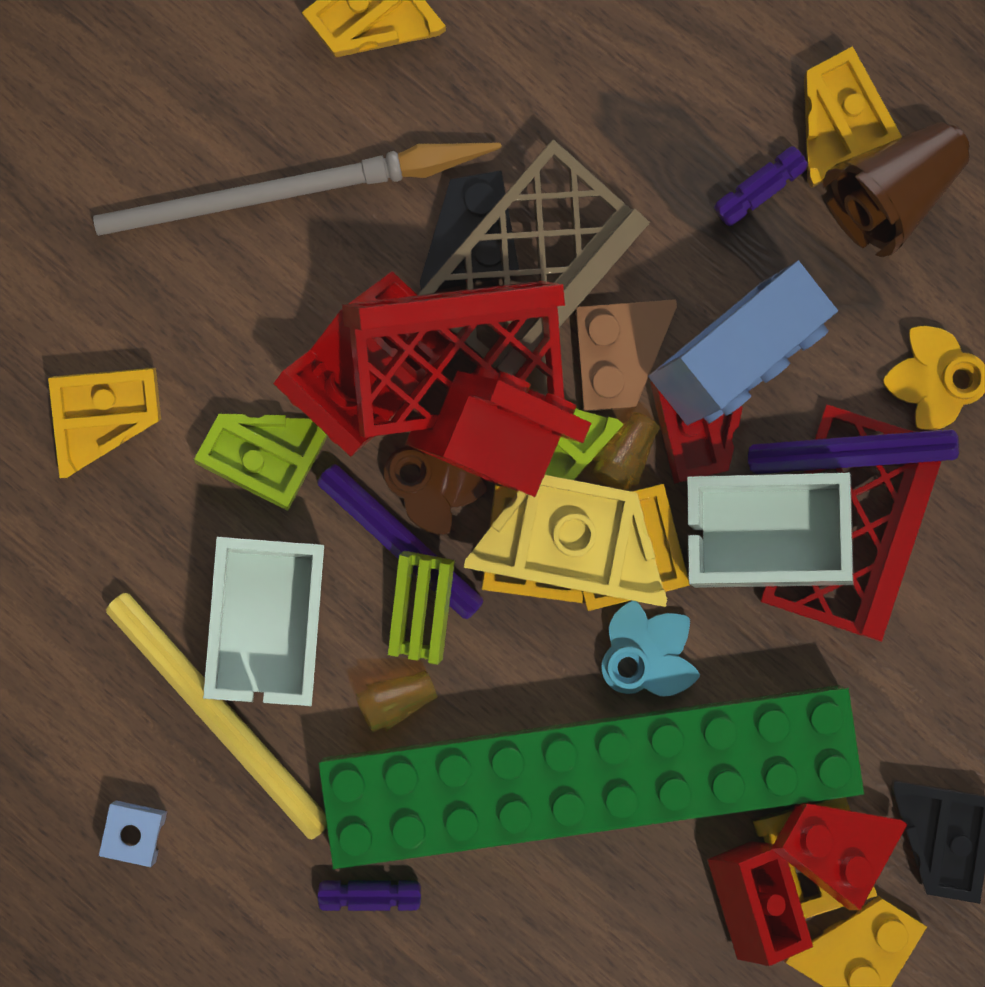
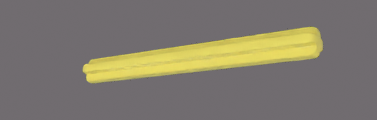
[106,593,327,840]

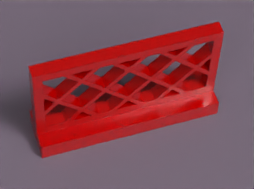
[342,281,565,438]
[761,404,942,643]

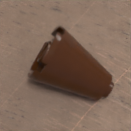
[823,122,970,257]

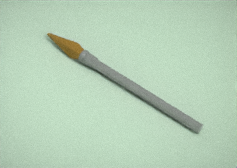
[93,143,502,236]

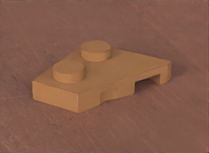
[575,300,677,412]

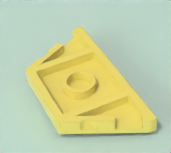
[464,475,667,607]

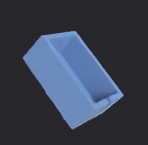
[648,260,838,425]

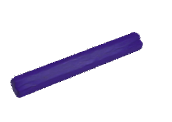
[748,429,959,474]
[317,464,483,619]

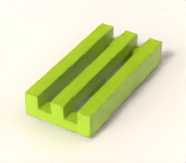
[388,551,455,665]

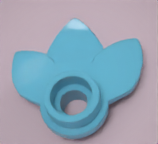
[601,601,700,697]

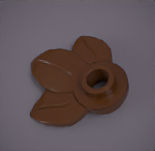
[384,447,487,535]

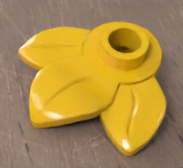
[883,326,985,430]

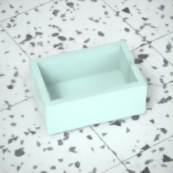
[687,473,853,588]
[203,537,324,706]

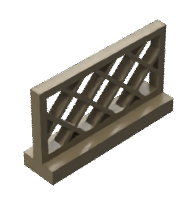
[417,139,650,376]

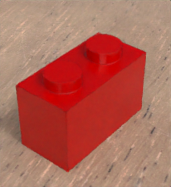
[707,841,813,966]

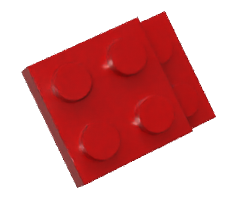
[273,271,460,457]
[405,367,592,497]

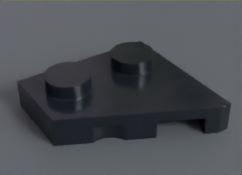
[420,170,519,290]
[891,780,985,904]

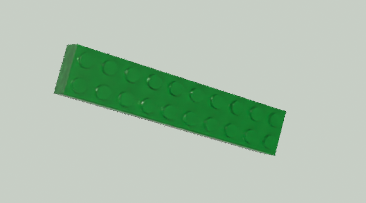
[319,685,864,869]

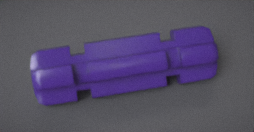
[714,146,808,226]
[318,880,421,911]

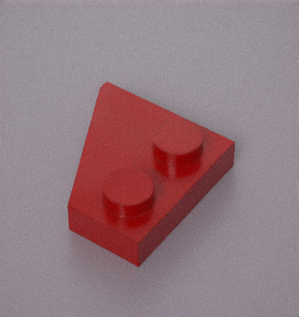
[650,382,743,484]
[771,803,907,910]

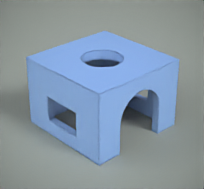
[99,800,167,867]

